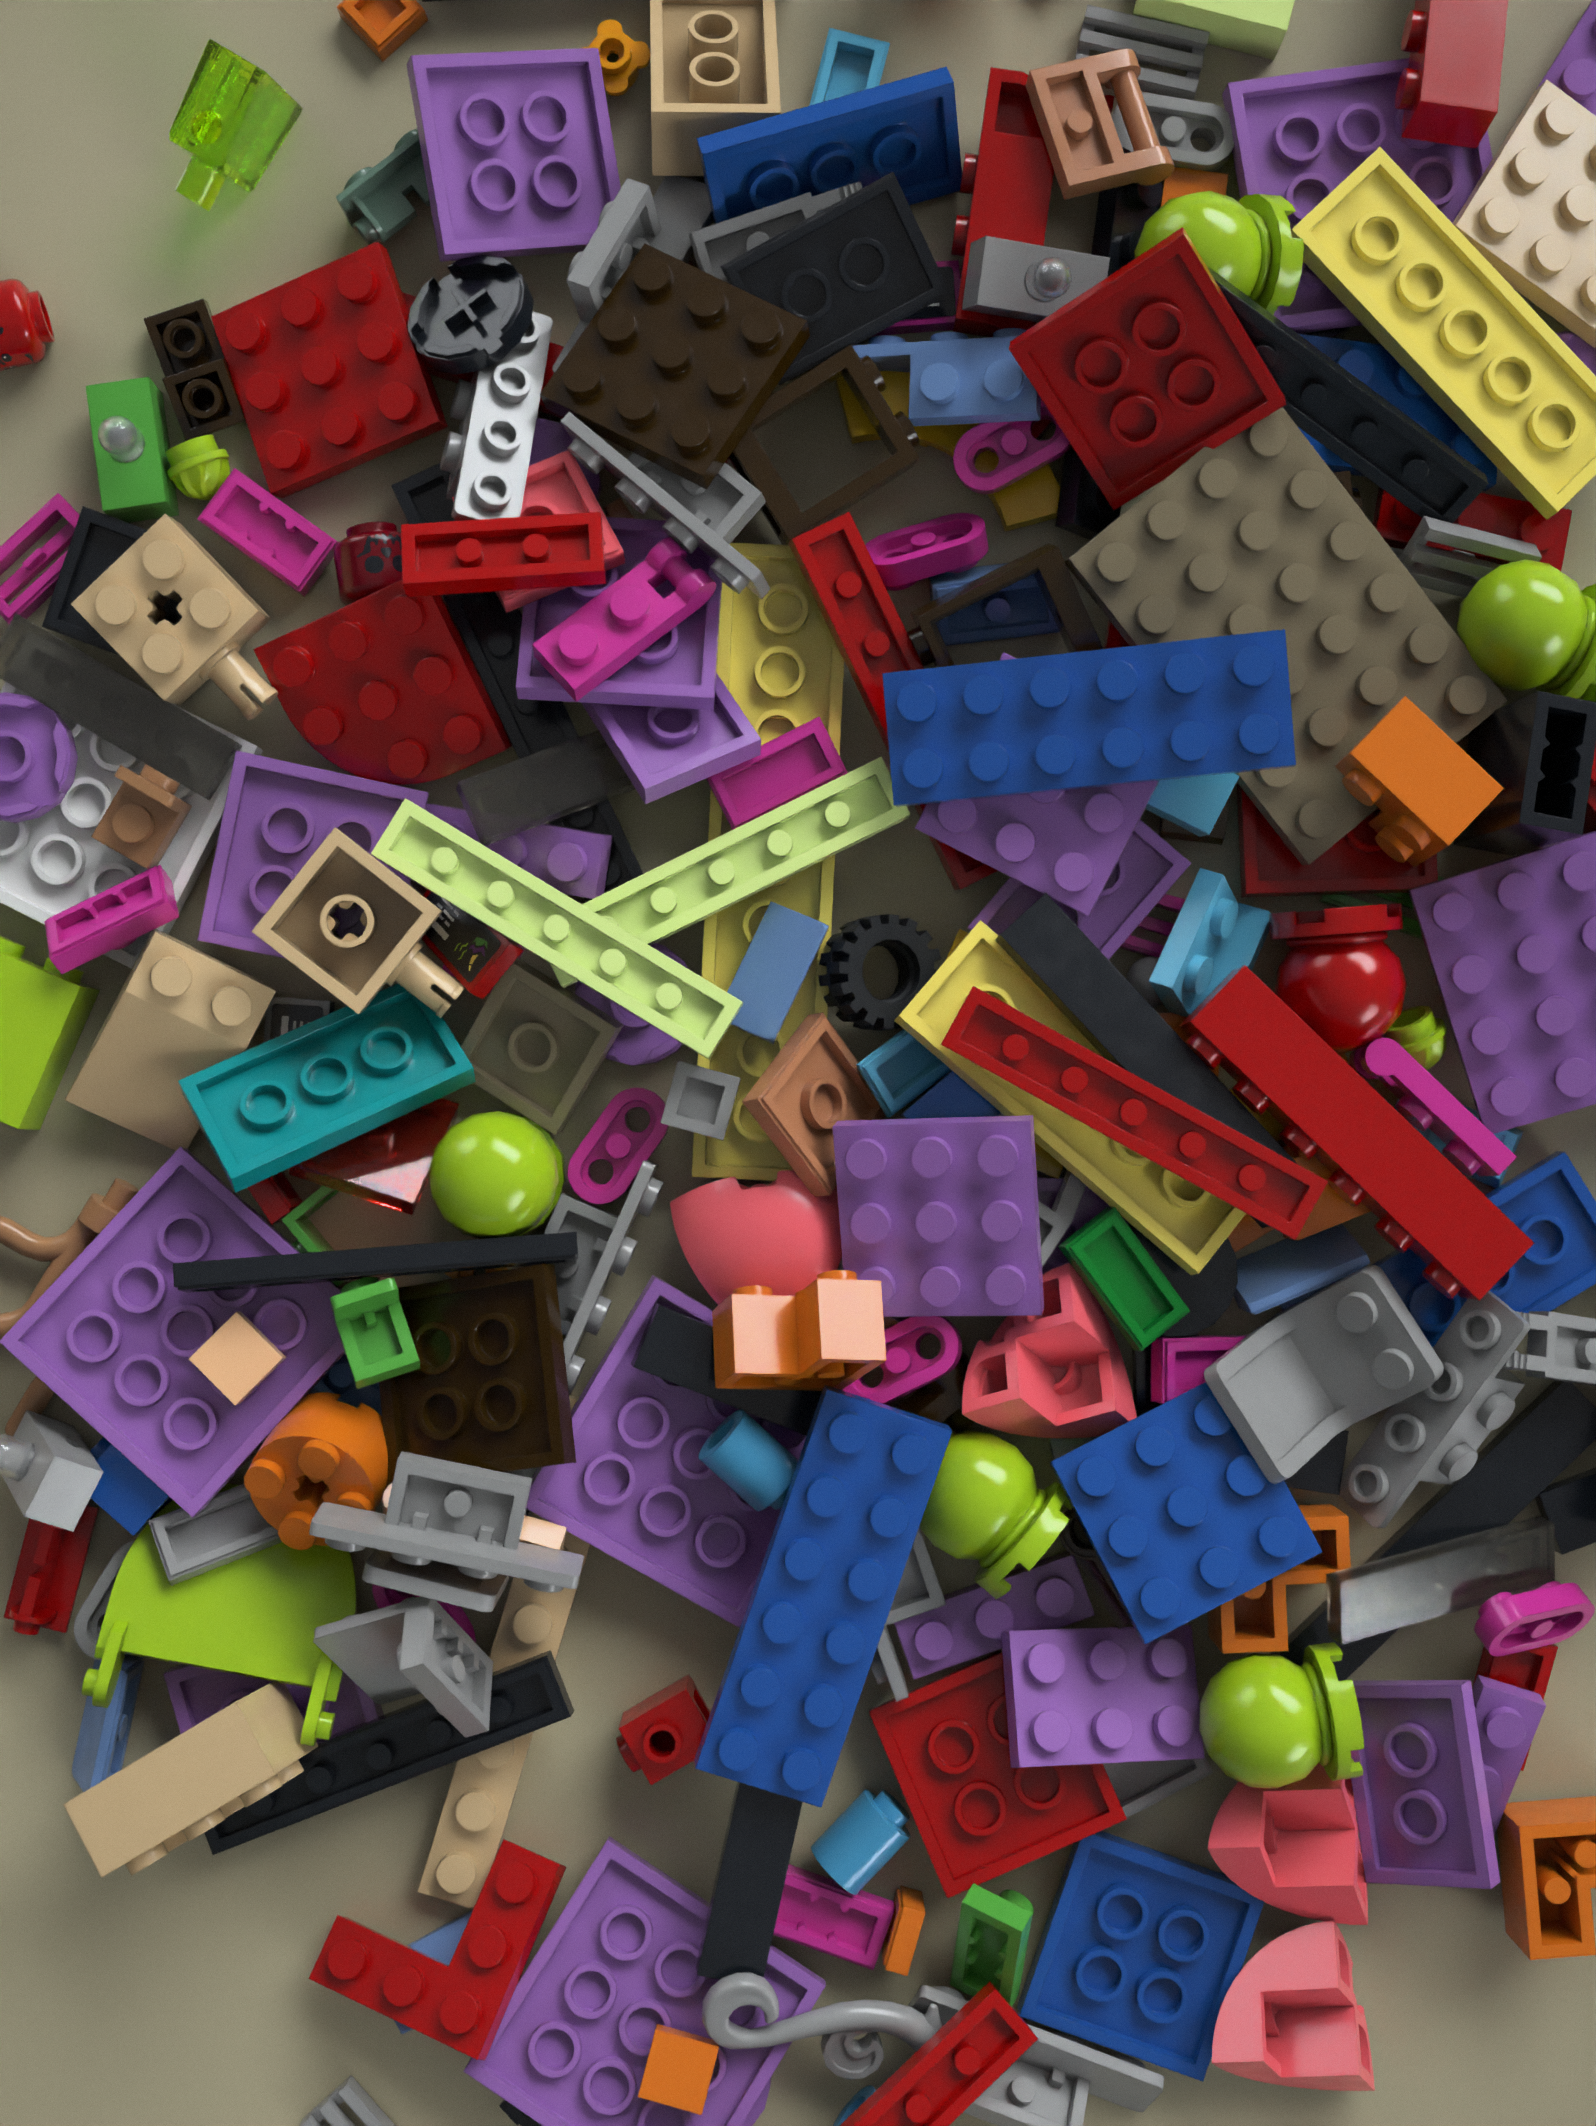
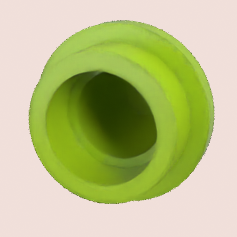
[165,434,230,500]
[1385,1006,1447,1070]

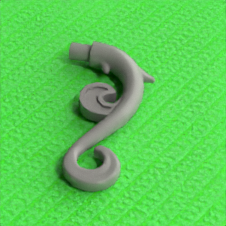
[702,1972,942,2080]

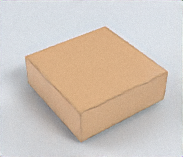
[189,1311,287,1405]

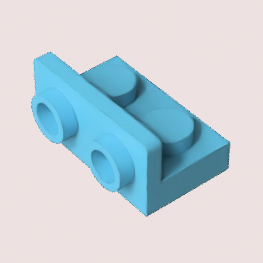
[1149,868,1271,1017]

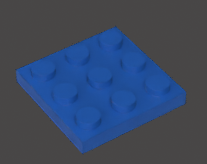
[1049,1382,1323,1644]
[1017,1831,1264,2082]

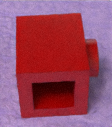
[616,1674,711,1785]

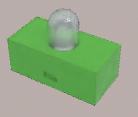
[86,377,179,523]

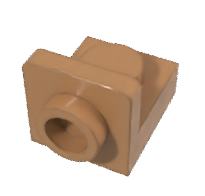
[91,764,192,869]

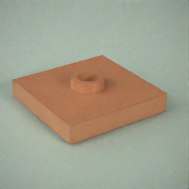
[742,1012,886,1197]

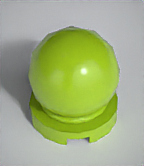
[1135,191,1304,315]
[1456,559,1596,699]
[429,1111,566,1239]
[919,1430,1072,1599]
[1199,1642,1364,1789]

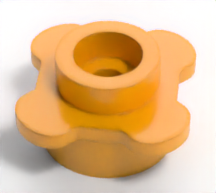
[582,20,650,96]

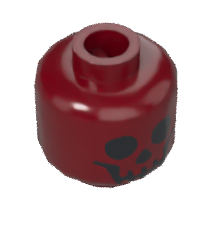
[333,521,402,606]

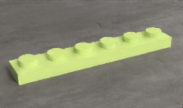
[550,756,910,988]
[371,798,743,1060]

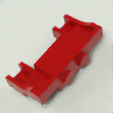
[951,67,1114,337]

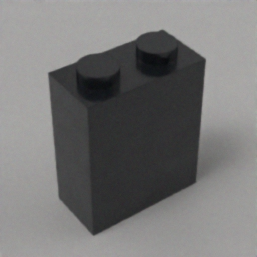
[1453,691,1596,856]

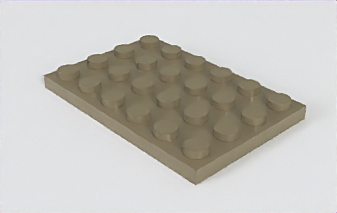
[1065,407,1508,865]

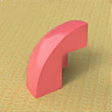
[670,1170,842,1305]
[962,1263,1137,1438]
[1207,1763,1368,1925]
[1212,1920,1375,2091]

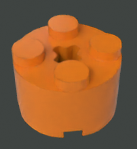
[244,1392,389,1550]

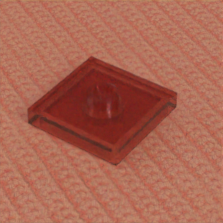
[289,1098,459,1215]

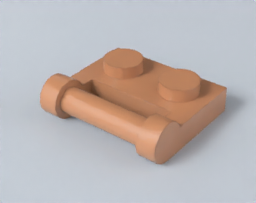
[1025,48,1175,200]

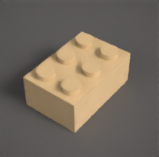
[63,1681,318,1878]

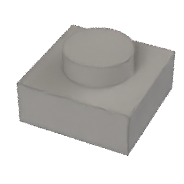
[661,1061,741,1140]

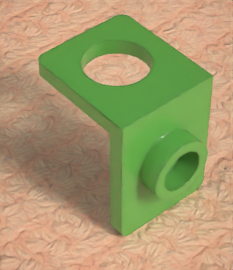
[281,1171,356,1287]

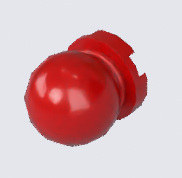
[1269,903,1407,1053]

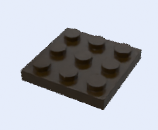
[540,243,810,490]
[379,1264,576,1485]

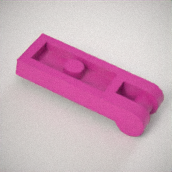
[532,537,717,702]
[1349,1038,1517,1176]

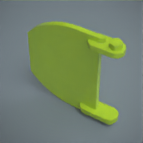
[81,1483,356,1746]

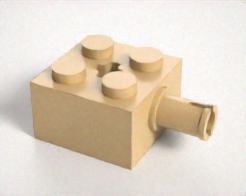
[71,514,278,721]
[251,827,465,1019]

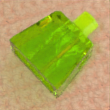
[169,39,303,212]

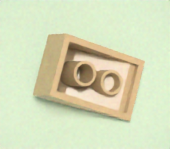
[650,0,781,177]
[65,929,276,1151]

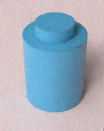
[698,1409,798,1511]
[811,1789,911,1895]

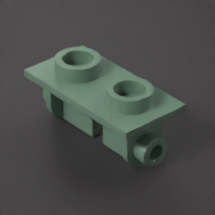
[336,129,430,245]

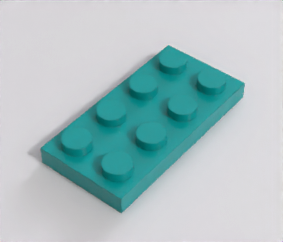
[178,984,476,1193]

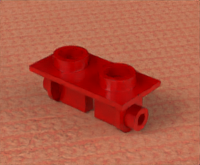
[3,1504,100,1635]

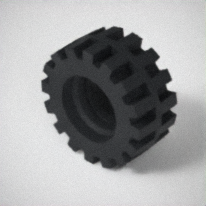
[818,914,942,1031]

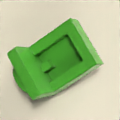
[330,1277,420,1389]

